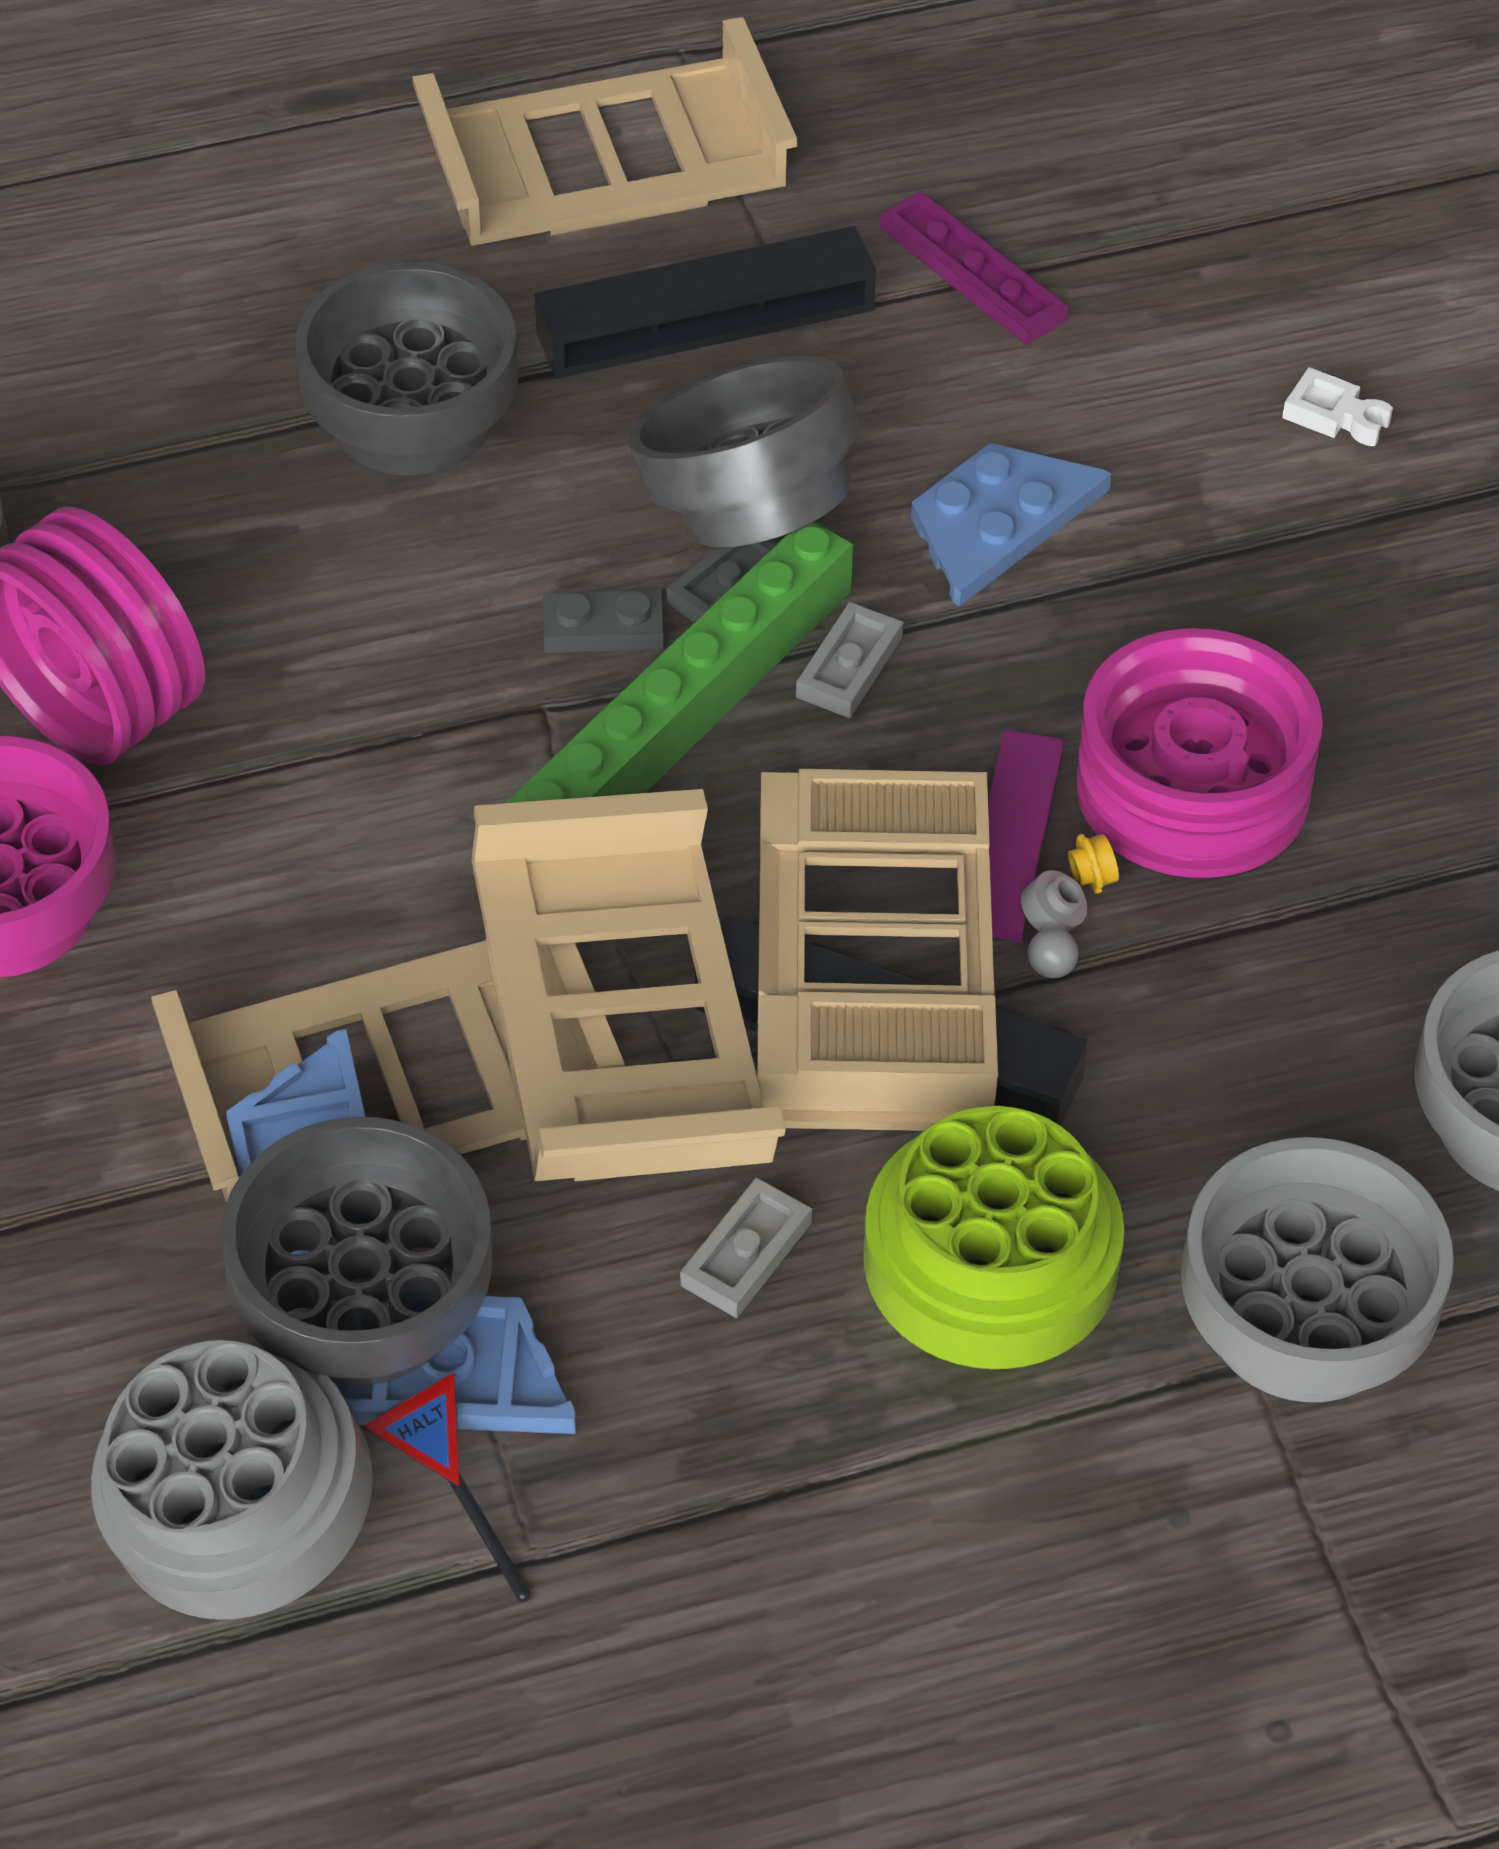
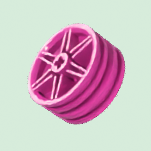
[0,506,205,765]
[1076,628,1323,878]

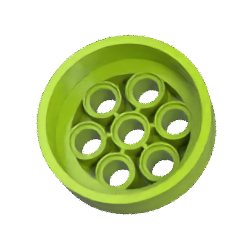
[863,1106,1124,1369]

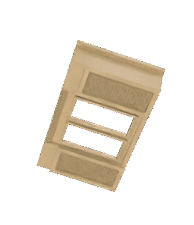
[412,17,797,246]
[757,769,998,1131]
[471,789,786,1181]
[151,940,625,1203]

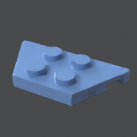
[911,443,1112,607]
[226,1029,372,1255]
[333,1296,576,1434]

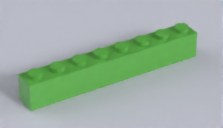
[505,522,853,803]

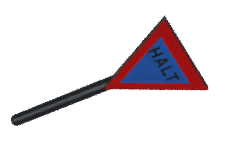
[362,1373,530,1602]

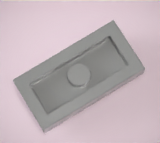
[796,602,903,718]
[680,1177,812,1318]

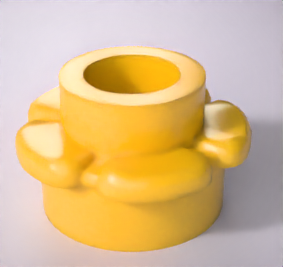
[1068,834,1119,894]

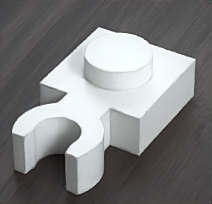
[1282,367,1393,446]

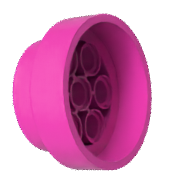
[0,736,117,977]

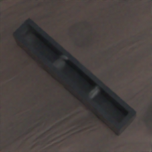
[534,226,876,379]
[695,915,1088,1126]

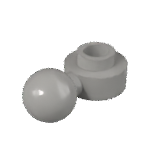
[1021,870,1087,979]

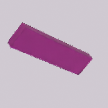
[879,190,1069,345]
[988,729,1064,943]

